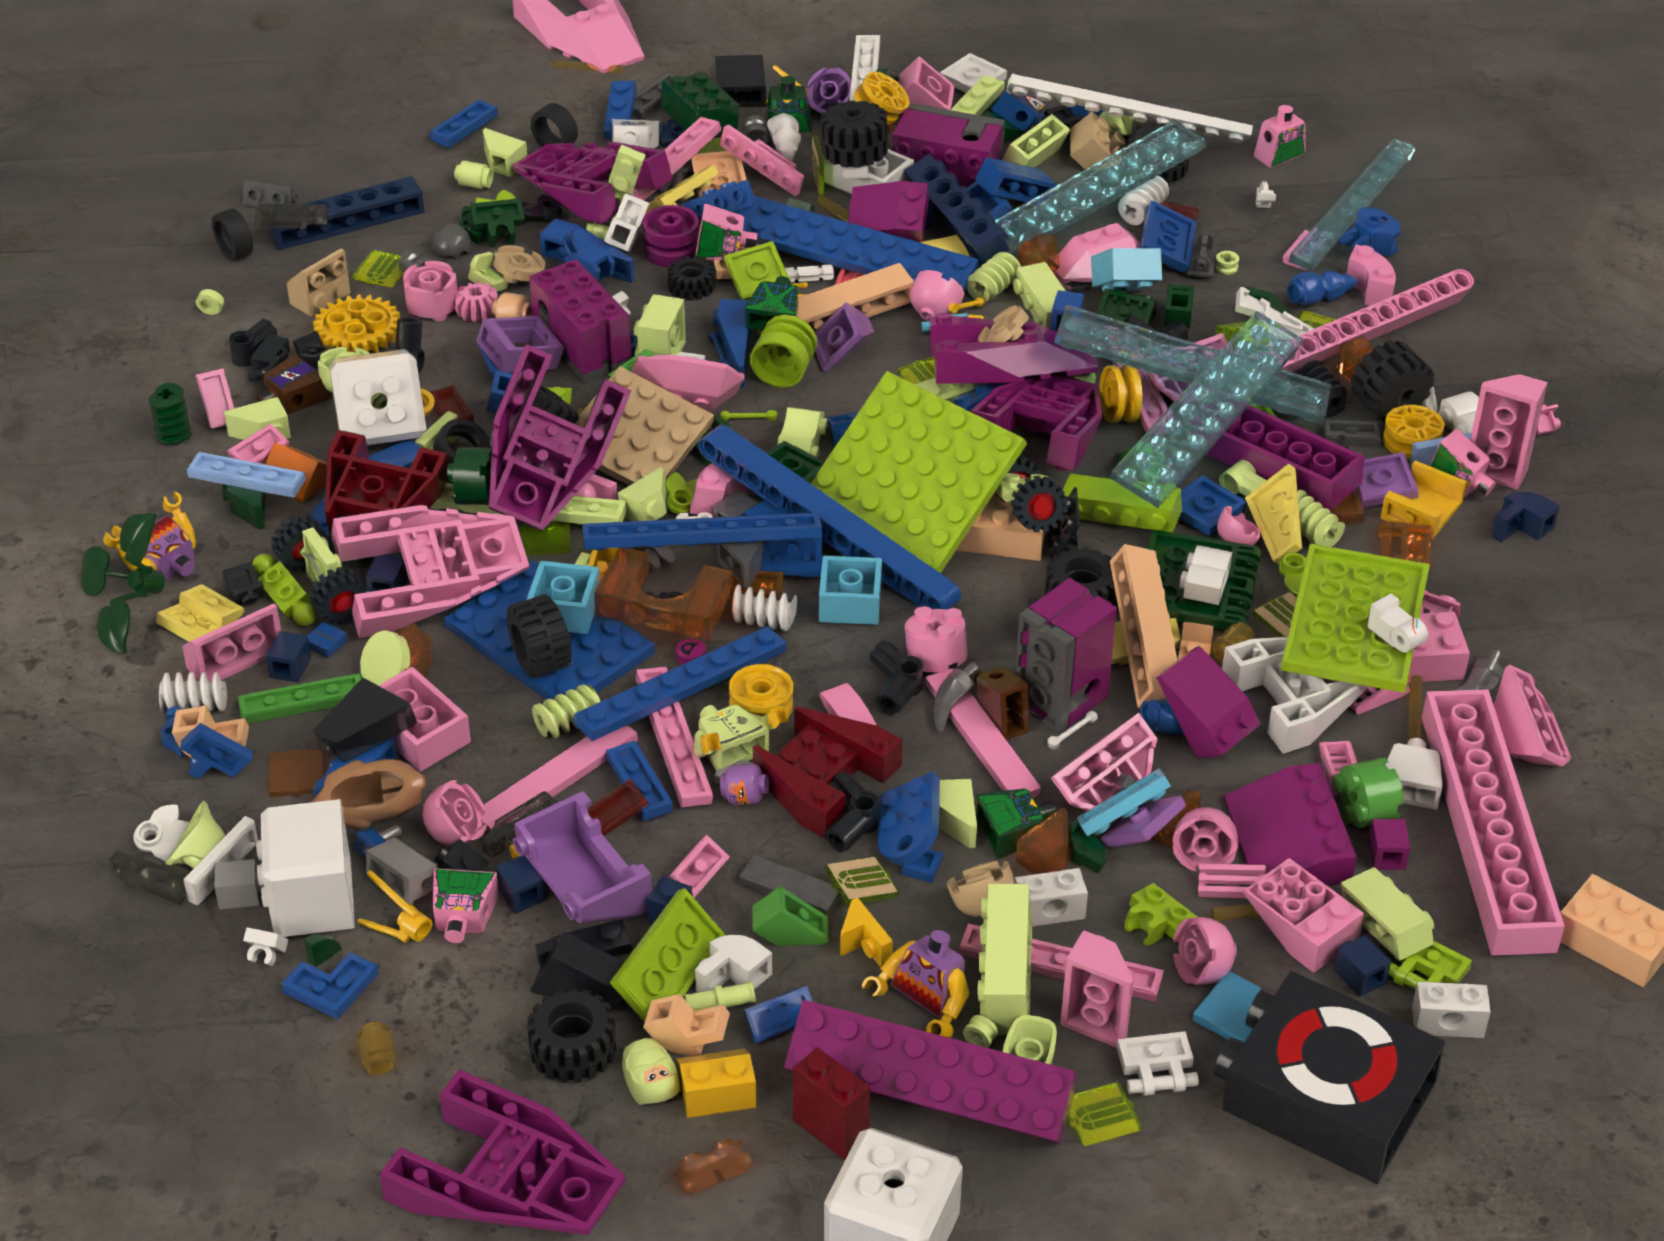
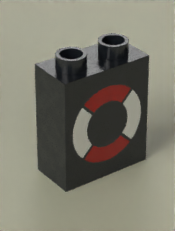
[1214,970,1446,1185]

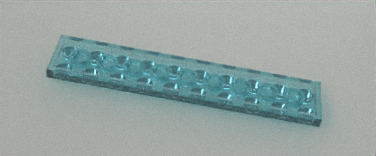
[995,120,1207,257]
[1054,305,1331,424]
[1110,311,1304,508]

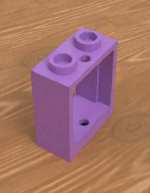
[476,316,564,372]

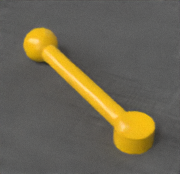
[948,297,984,314]

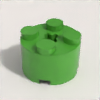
[1333,757,1404,828]

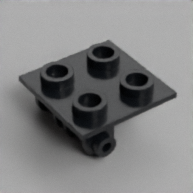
[1047,487,1080,563]

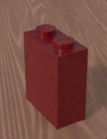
[793,1047,870,1160]

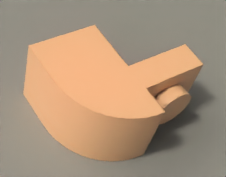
[172,706,249,758]
[643,994,730,1056]

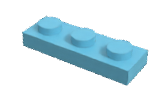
[1077,768,1171,836]

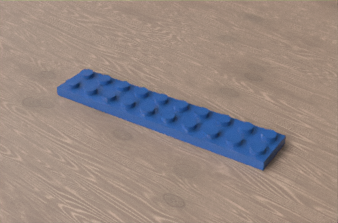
[734,196,978,293]

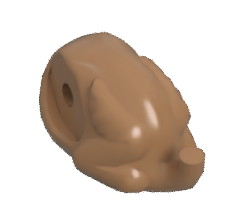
[310,759,426,830]

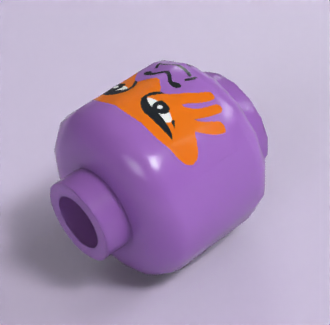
[720,764,769,806]

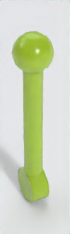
[720,410,777,421]

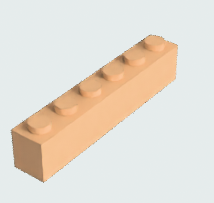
[757,263,914,335]
[1110,544,1178,708]

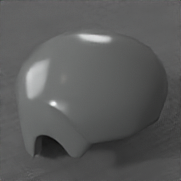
[431,223,473,259]

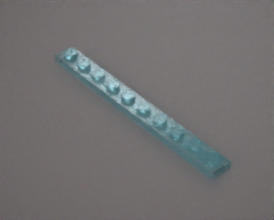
[1289,139,1416,271]

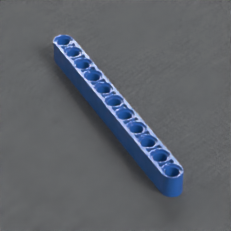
[698,425,961,610]

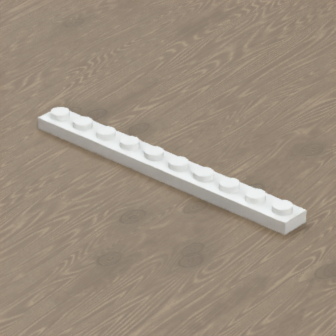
[842,35,880,180]
[1007,74,1253,143]

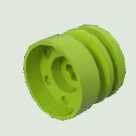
[750,314,817,388]

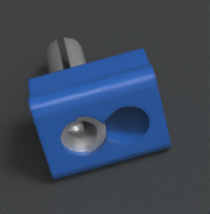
[355,825,402,859]

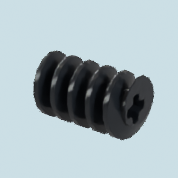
[1293,360,1347,417]

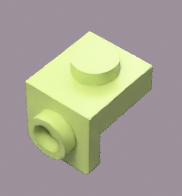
[467,252,509,292]

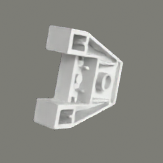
[1222,637,1369,754]

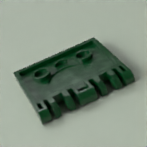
[1148,530,1261,637]

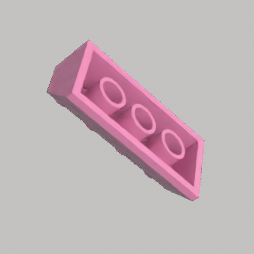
[1470,374,1548,490]

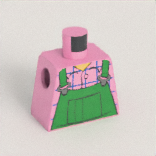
[1254,105,1306,168]
[696,204,758,260]
[1430,429,1496,498]
[433,868,499,943]

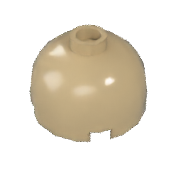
[946,861,1015,920]

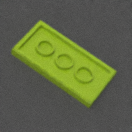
[610,888,726,1022]

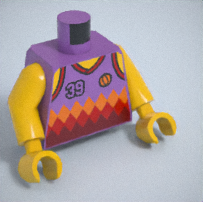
[103,491,196,580]
[862,930,969,1038]

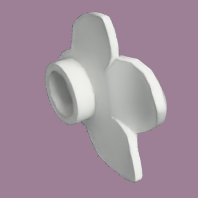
[133,805,189,863]

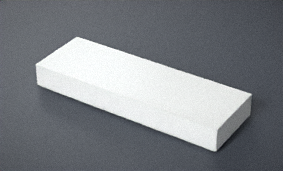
[183,816,258,906]

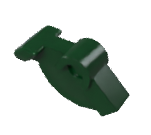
[459,205,486,244]
[1066,821,1107,873]

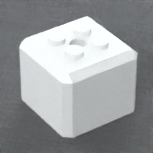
[329,349,427,445]
[256,799,355,937]
[824,1128,963,1241]

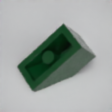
[222,484,266,529]

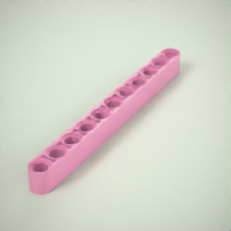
[1247,269,1474,386]

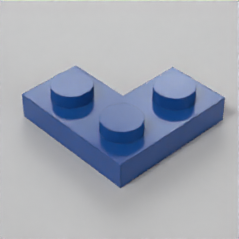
[281,952,379,1020]

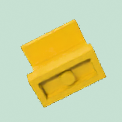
[1381,460,1467,540]

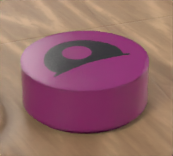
[676,639,706,665]

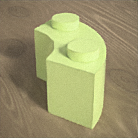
[777,407,828,458]

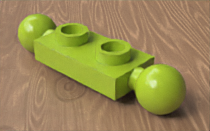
[252,553,317,626]

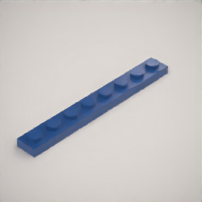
[583,513,822,551]
[573,626,787,741]

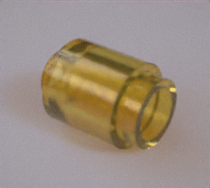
[1212,623,1254,663]
[356,1021,396,1076]

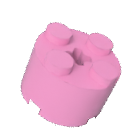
[403,261,458,321]
[905,606,968,673]

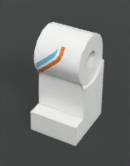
[1368,593,1428,653]

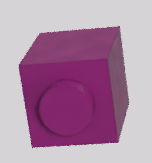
[1368,819,1410,870]

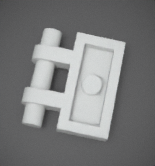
[1117,1031,1199,1096]

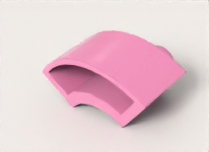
[1347,245,1396,306]
[690,463,749,516]

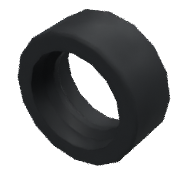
[530,103,578,147]
[211,208,254,261]
[433,418,490,463]

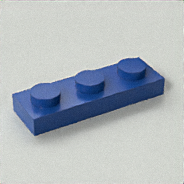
[603,81,637,139]
[430,99,498,148]
[606,741,673,821]

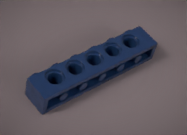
[904,154,1010,265]
[266,176,425,250]

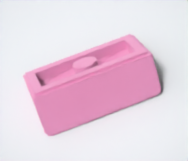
[227,423,289,464]
[667,834,730,898]

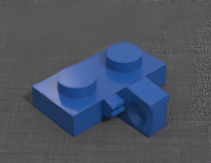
[180,723,253,779]

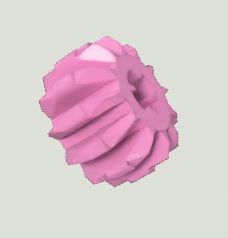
[454,281,498,324]

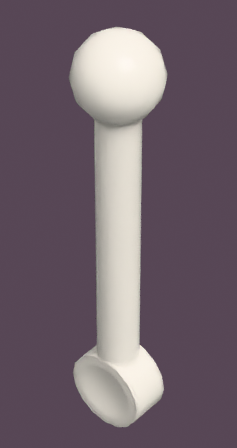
[1047,711,1098,749]

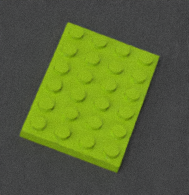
[1281,543,1430,693]

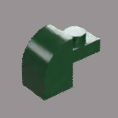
[1163,284,1194,329]

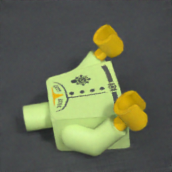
[694,705,789,771]

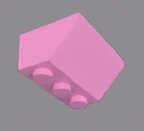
[182,604,281,681]
[1060,930,1134,1048]

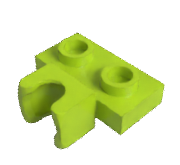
[1125,883,1198,946]

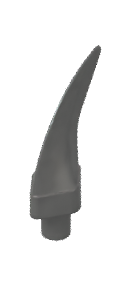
[1454,649,1504,692]
[933,662,981,732]

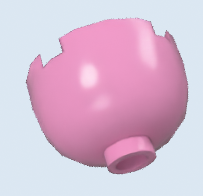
[910,270,964,321]
[422,780,487,846]
[1173,807,1239,872]
[1173,917,1237,985]

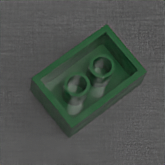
[660,72,740,135]

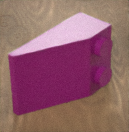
[848,181,929,242]
[1156,646,1261,758]

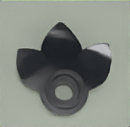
[522,195,563,222]

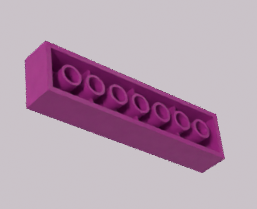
[784,1000,1079,1144]

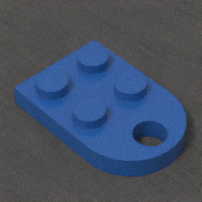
[878,771,940,865]

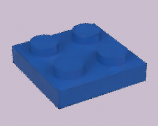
[1179,475,1247,537]

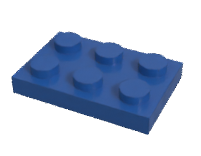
[1140,200,1197,274]

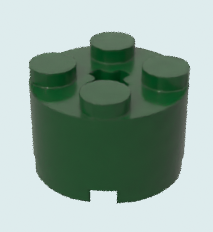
[447,447,492,505]

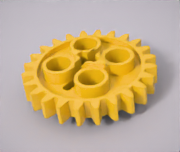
[313,294,400,353]

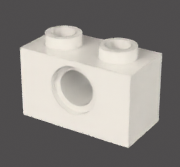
[1015,868,1088,927]
[1412,982,1491,1038]

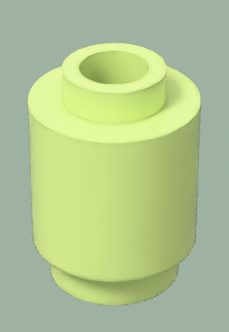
[454,160,494,189]

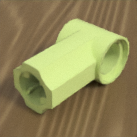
[1219,460,1267,496]

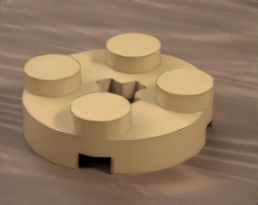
[492,245,546,283]
[978,305,1029,342]

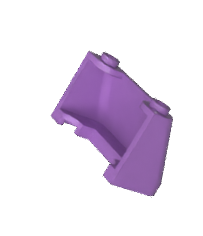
[513,791,652,923]

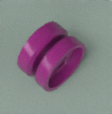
[642,205,699,267]

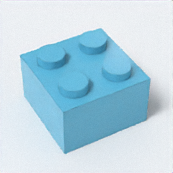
[1091,248,1162,292]
[819,556,882,625]
[526,561,601,634]

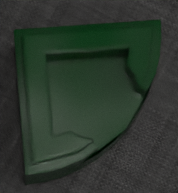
[304,934,342,968]

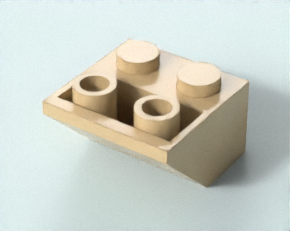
[1070,112,1126,172]
[286,248,350,317]

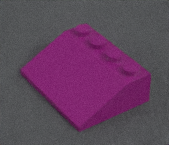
[1223,763,1356,886]

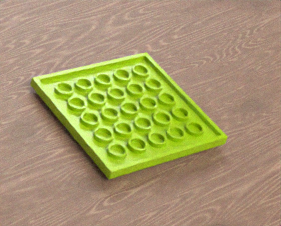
[811,371,1027,573]

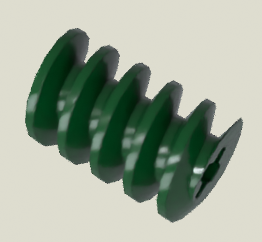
[148,383,192,444]

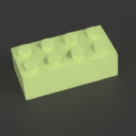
[978,884,1032,1035]

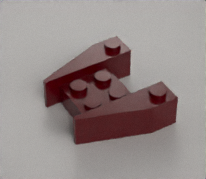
[325,430,449,532]
[752,706,903,839]

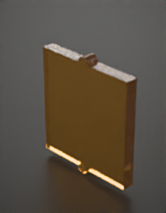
[270,748,323,797]

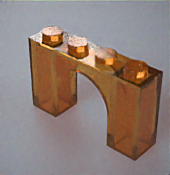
[594,547,733,640]

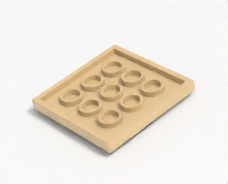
[575,366,714,486]

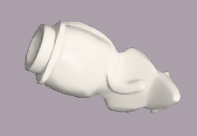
[767,113,801,162]

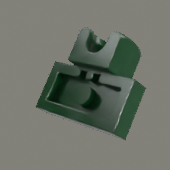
[470,198,525,247]

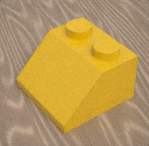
[676,1048,757,1118]

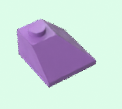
[815,302,875,372]

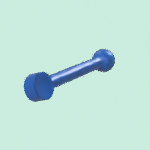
[709,331,730,366]

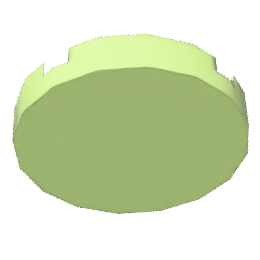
[360,630,410,685]

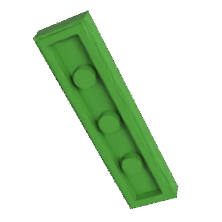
[237,673,361,724]

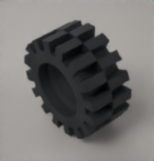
[667,256,715,301]

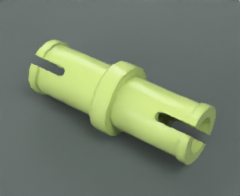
[685,981,756,1011]

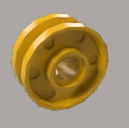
[854,71,910,125]
[1099,364,1142,424]
[1382,405,1445,459]
[729,664,793,724]

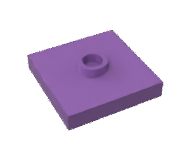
[1355,452,1419,508]
[1100,795,1186,848]

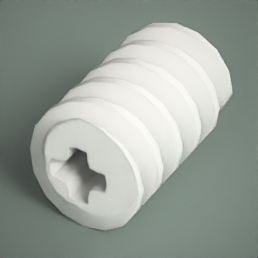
[1118,174,1169,225]
[732,585,797,631]
[159,672,227,711]

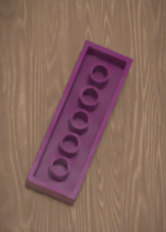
[1189,394,1365,511]

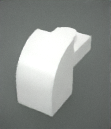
[604,193,650,251]
[695,935,772,992]

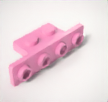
[720,125,804,196]

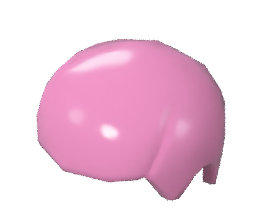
[1217,506,1260,545]

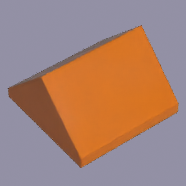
[265,442,327,503]

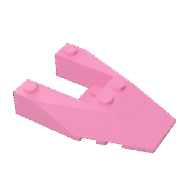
[513,0,644,73]
[331,505,529,638]

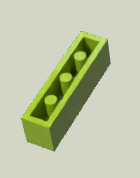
[1063,474,1182,533]

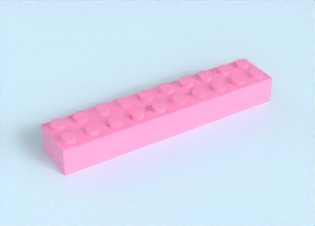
[1421,689,1565,956]

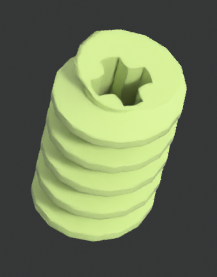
[967,252,1021,304]
[1297,490,1345,547]
[532,684,601,738]

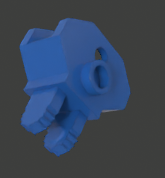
[1340,207,1401,256]
[561,228,615,282]

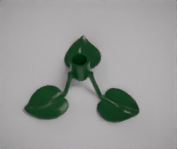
[80,513,165,654]

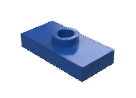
[742,986,813,1043]

